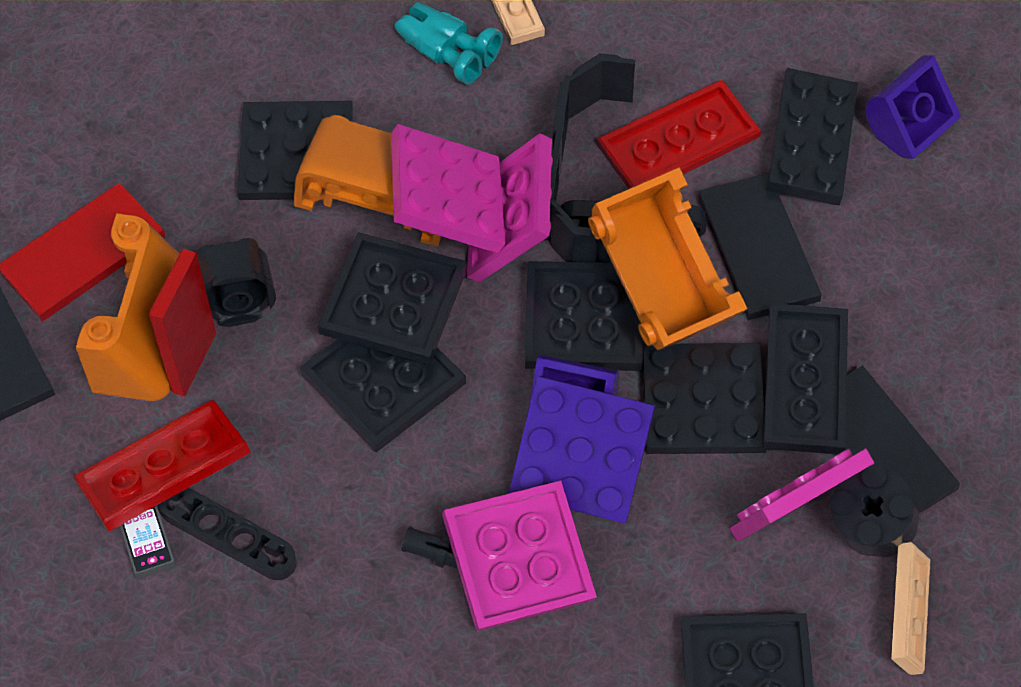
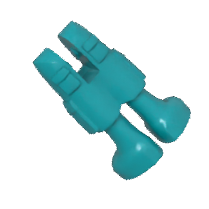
[394,2,503,85]

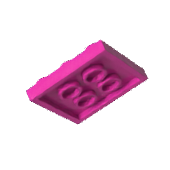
[391,124,505,253]
[467,133,553,282]
[729,449,874,542]
[442,481,597,632]

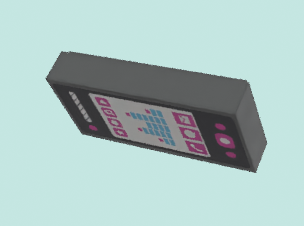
[120,505,176,580]

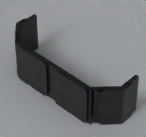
[545,53,636,263]

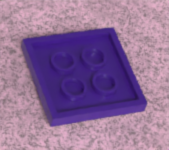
[509,376,656,524]

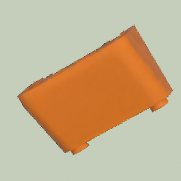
[294,115,441,246]
[588,167,748,350]
[76,213,180,401]

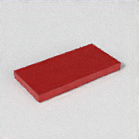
[597,79,761,189]
[0,183,166,322]
[148,249,217,397]
[73,399,251,532]

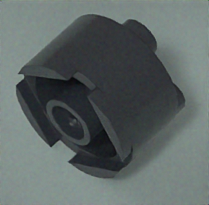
[197,238,276,327]
[830,464,919,557]

